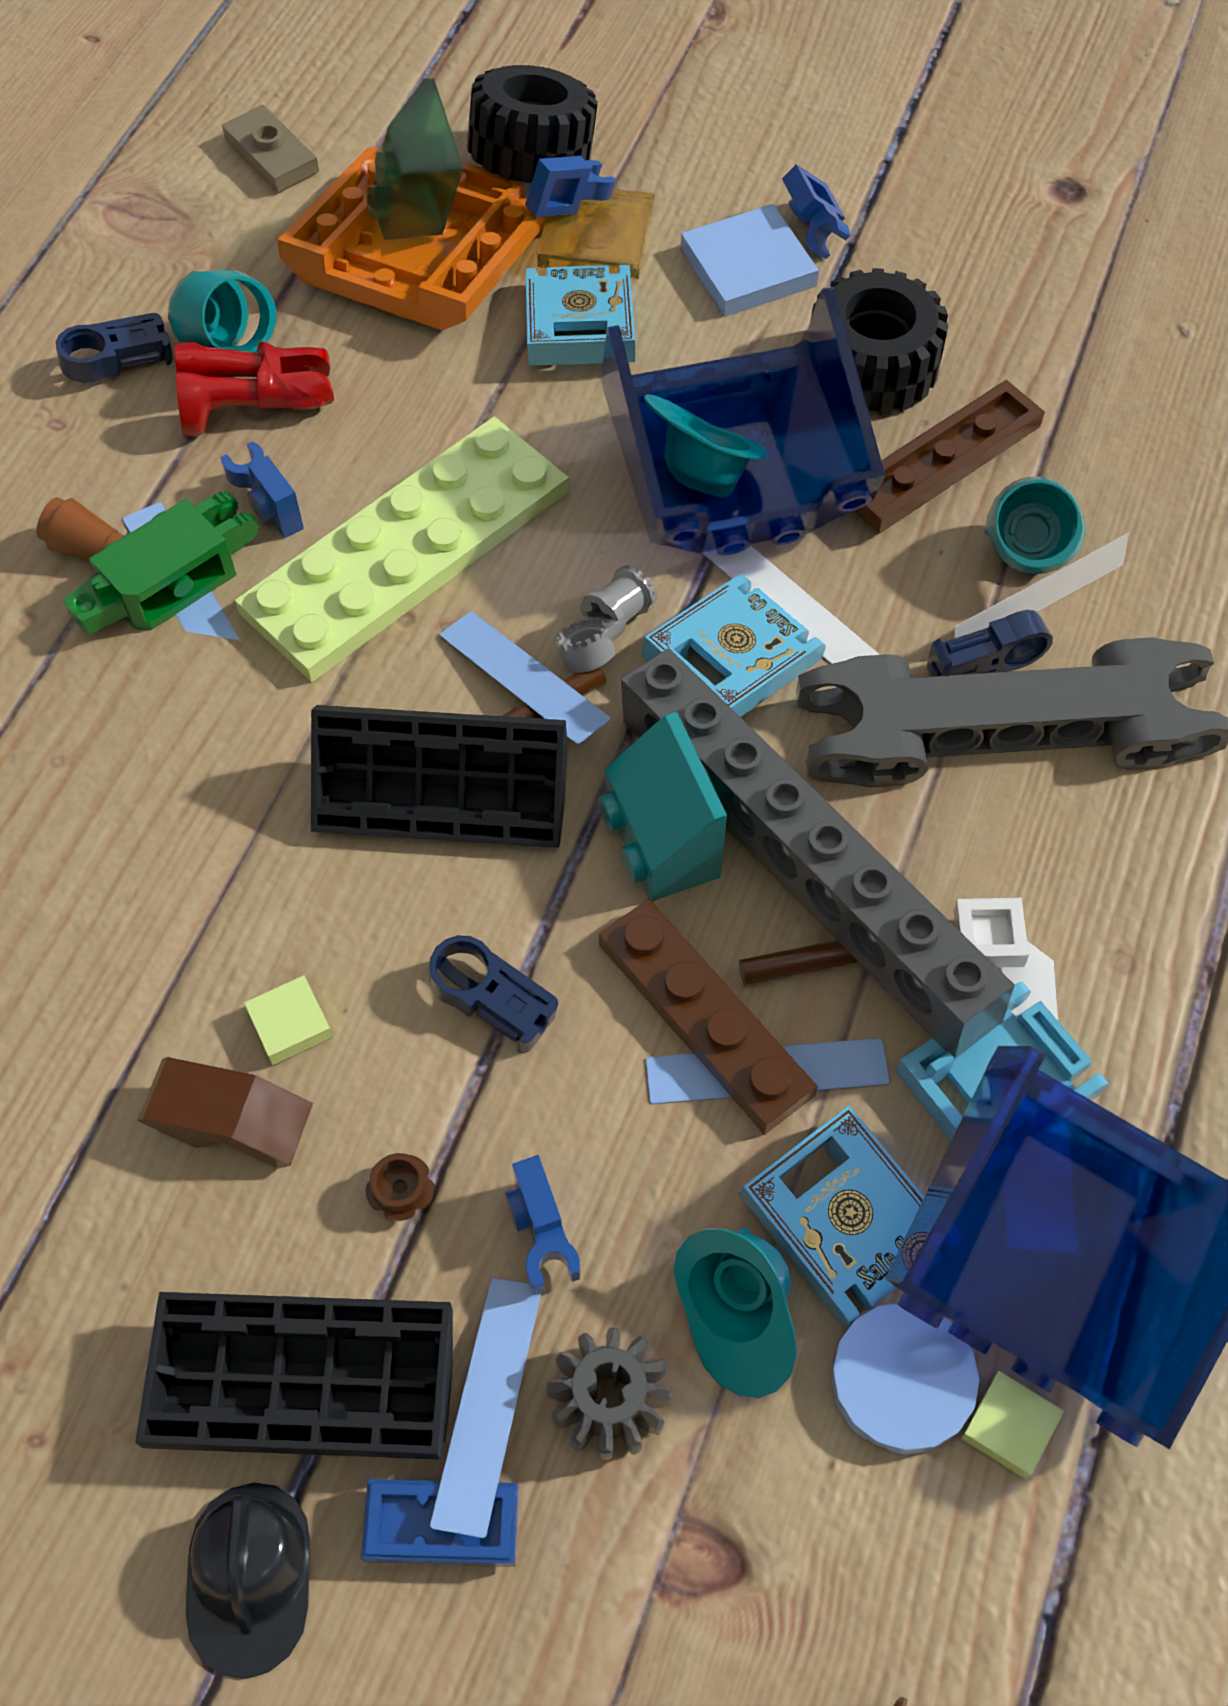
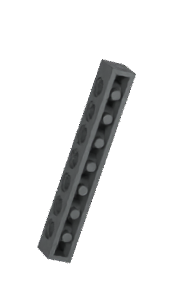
[621,648,1015,1059]

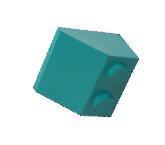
[598,711,727,901]

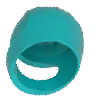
[168,270,277,352]
[985,477,1086,574]

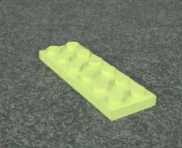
[235,416,569,683]

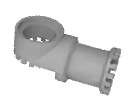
[555,565,657,673]

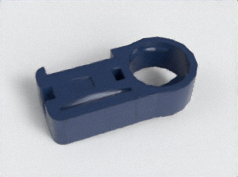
[56,313,173,383]
[927,609,1053,677]
[429,935,558,1053]

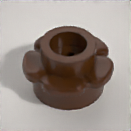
[366,1153,434,1221]

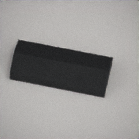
[311,705,567,848]
[135,1292,453,1460]

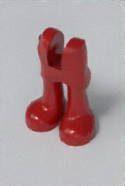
[174,342,334,437]

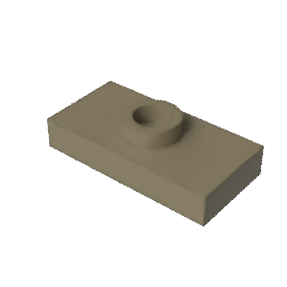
[222,105,319,192]

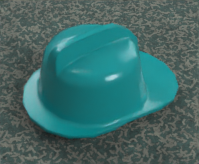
[643,394,769,498]
[673,1228,797,1398]

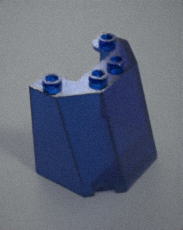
[601,287,886,555]
[885,1046,1228,1450]

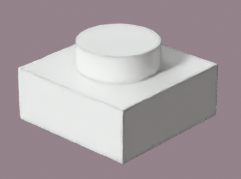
[954,898,1029,967]

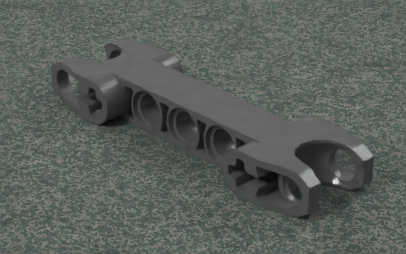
[796,637,1228,788]

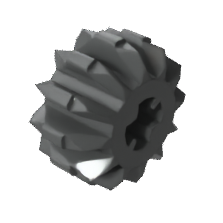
[547,1327,673,1460]

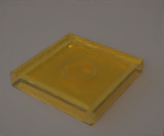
[537,189,654,279]

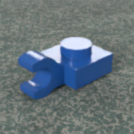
[525,156,616,217]
[782,164,850,259]
[221,441,304,539]
[505,1155,581,1294]

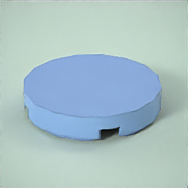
[831,1302,980,1455]

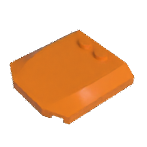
[277,147,547,331]

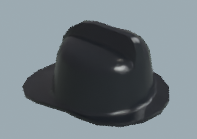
[186,1482,310,1679]

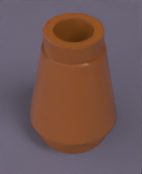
[36,497,125,560]

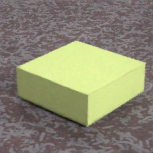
[244,975,333,1066]
[960,1371,1064,1480]

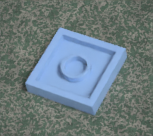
[680,204,819,317]

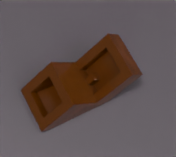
[137,1057,313,1169]

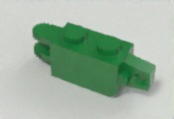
[63,490,260,635]

